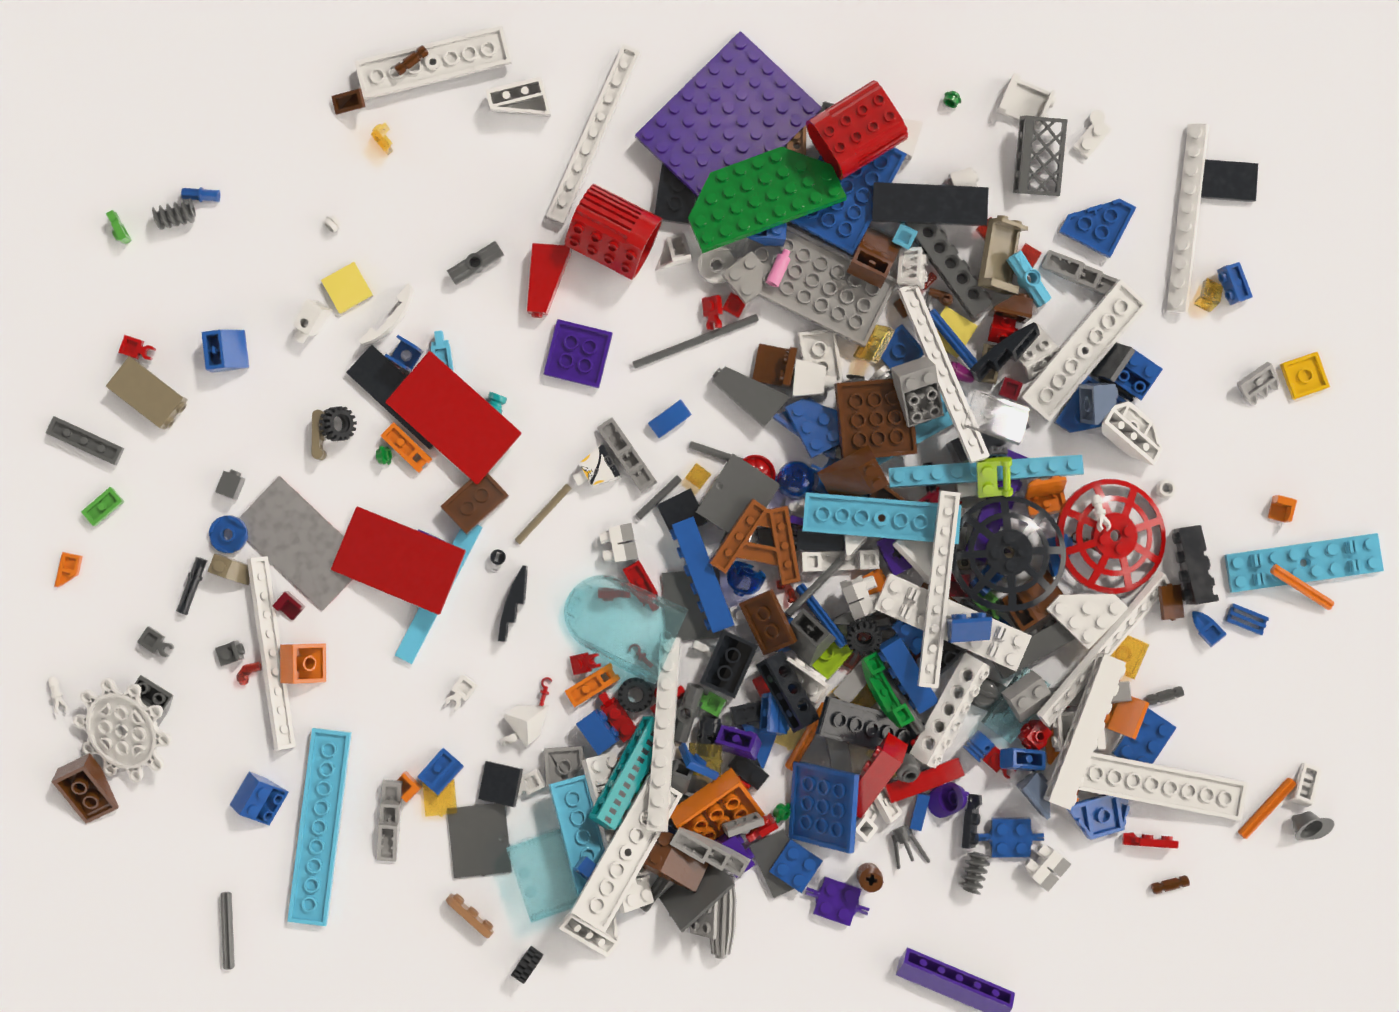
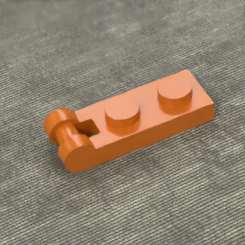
[380,422,433,473]
[565,662,620,708]

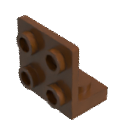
[752,344,798,388]

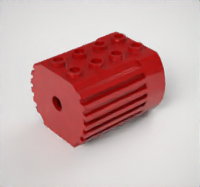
[806,80,908,180]
[564,183,663,280]

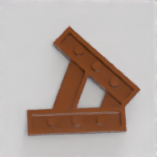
[709,498,801,585]

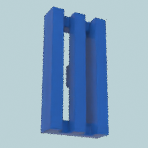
[1225,603,1269,636]

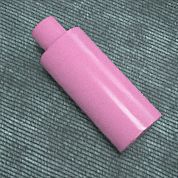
[766,249,790,287]

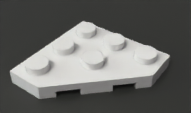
[1046,594,1129,650]

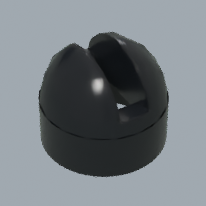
[490,549,506,565]

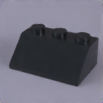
[700,630,759,699]

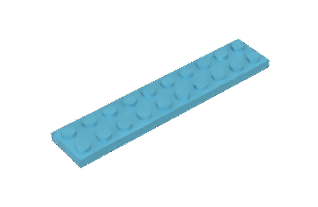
[287,728,352,926]

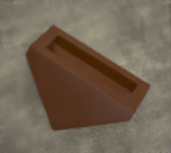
[331,88,366,115]

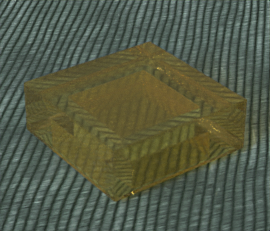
[685,463,712,489]

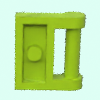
[976,457,1013,498]

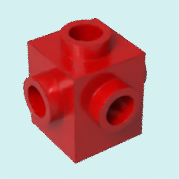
[987,315,1018,343]
[1017,719,1053,750]

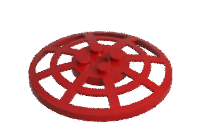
[1055,479,1166,594]

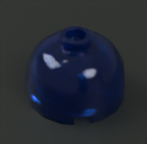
[776,461,815,500]
[727,561,766,597]

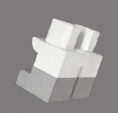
[599,523,639,562]
[840,575,880,621]
[1022,843,1072,892]

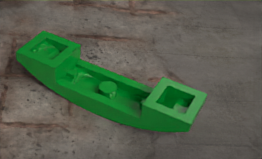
[861,652,915,729]

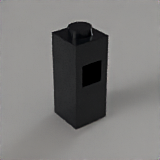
[793,530,844,551]

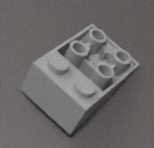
[891,356,944,427]

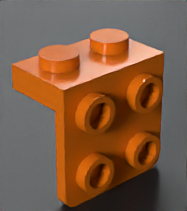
[1024,476,1067,518]

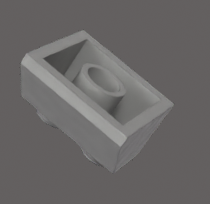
[1001,670,1051,723]

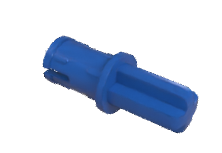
[181,187,221,202]

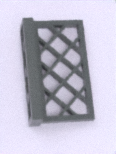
[1013,115,1068,196]

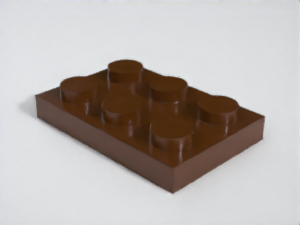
[440,473,509,535]
[739,589,797,656]

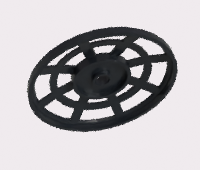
[952,496,1066,612]

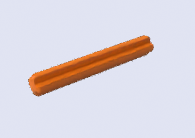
[1270,564,1335,610]
[785,702,824,771]
[1238,778,1297,839]

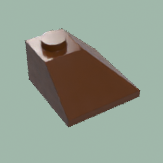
[988,293,1033,324]

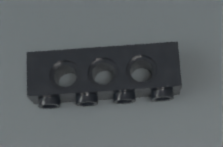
[756,650,819,733]

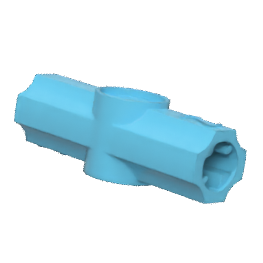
[1007,250,1051,308]

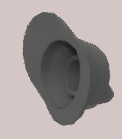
[971,678,1009,713]
[1291,811,1335,840]

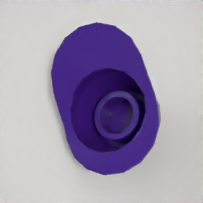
[928,782,969,818]

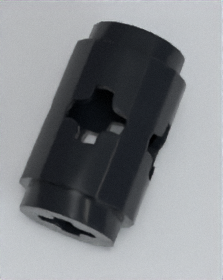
[696,715,723,757]

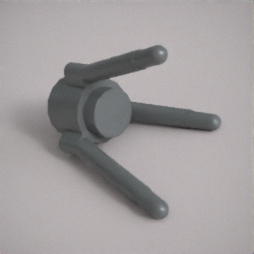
[891,825,930,869]

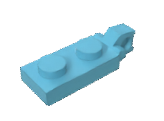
[430,330,454,371]

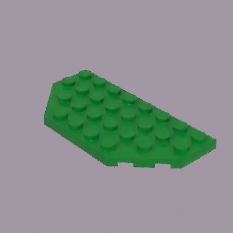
[688,146,847,254]

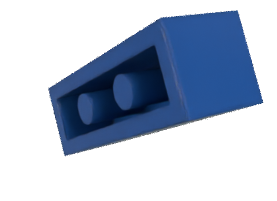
[909,793,930,832]

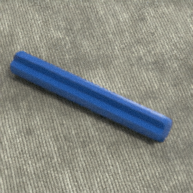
[929,309,977,369]
[796,583,847,648]

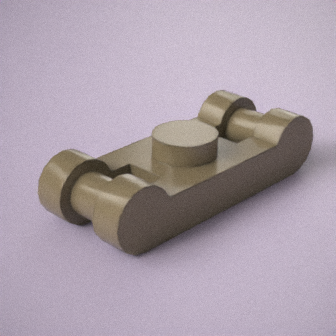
[311,409,327,461]

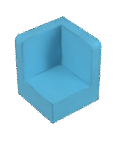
[892,223,918,250]

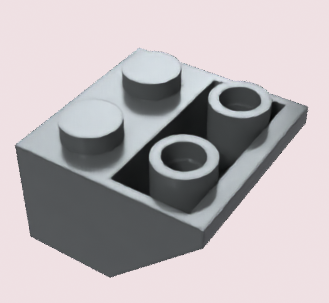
[789,608,836,667]
[135,675,174,727]

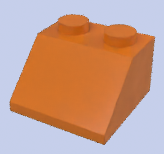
[280,643,326,684]
[1104,696,1149,740]

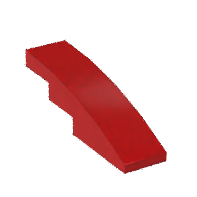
[885,757,965,803]

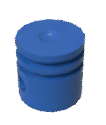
[963,730,995,763]

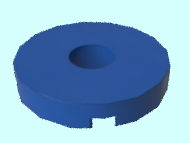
[209,515,248,553]

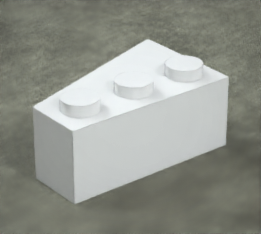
[485,76,551,116]

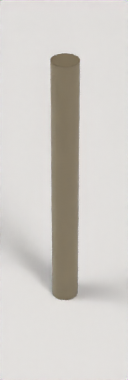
[514,483,572,544]

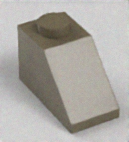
[207,554,250,585]

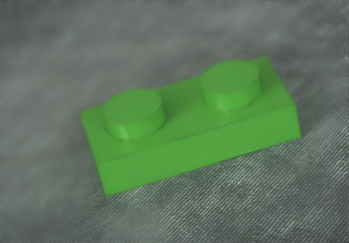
[81,487,125,527]

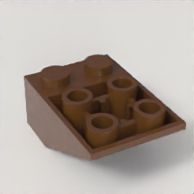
[847,227,901,289]
[998,569,1064,632]

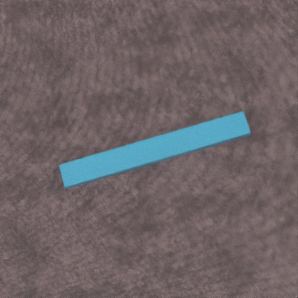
[395,525,483,664]

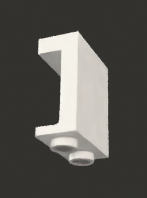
[996,73,1057,130]
[1051,712,1106,752]

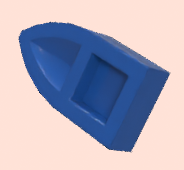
[1192,611,1227,648]

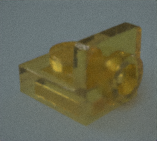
[371,122,393,156]
[1194,278,1223,312]

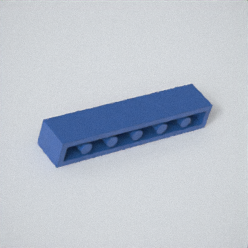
[669,517,735,633]

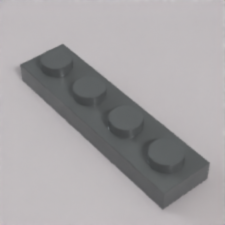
[45,416,125,466]

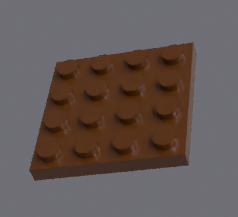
[834,379,918,459]

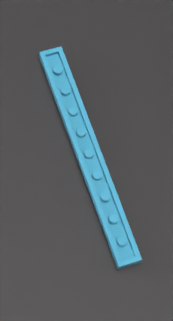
[888,455,1084,488]

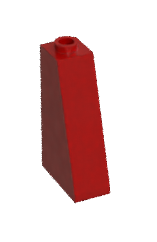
[527,243,572,318]

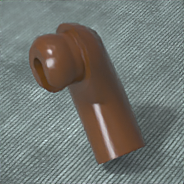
[928,288,953,306]

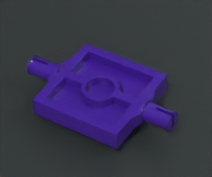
[805,876,870,926]

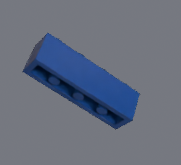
[878,634,938,714]

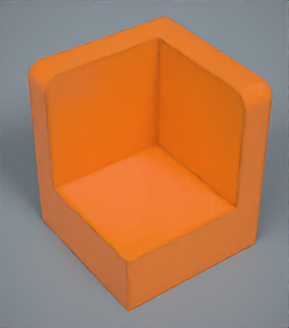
[1268,495,1297,523]
[397,771,422,803]

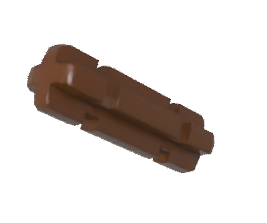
[394,45,429,75]
[1151,875,1190,894]

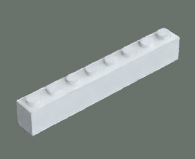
[1043,653,1126,810]

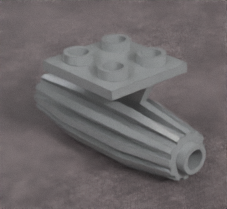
[690,874,737,959]

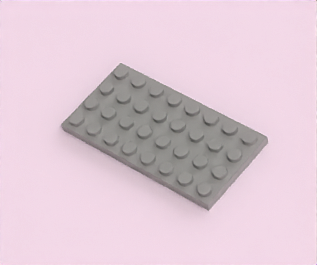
[736,225,897,348]

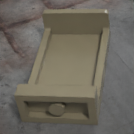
[978,215,1028,295]
[106,356,188,430]

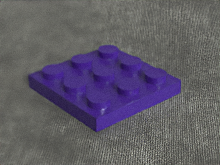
[543,319,613,389]

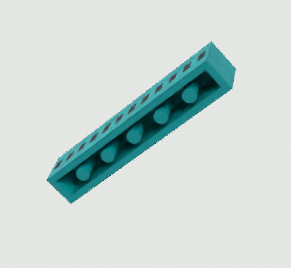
[588,716,655,830]

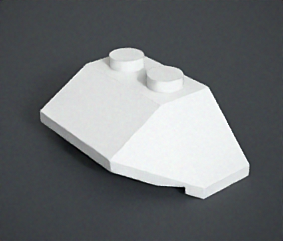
[1102,401,1163,465]
[558,910,619,957]

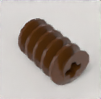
[856,863,884,893]

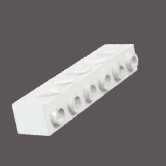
[909,653,991,768]

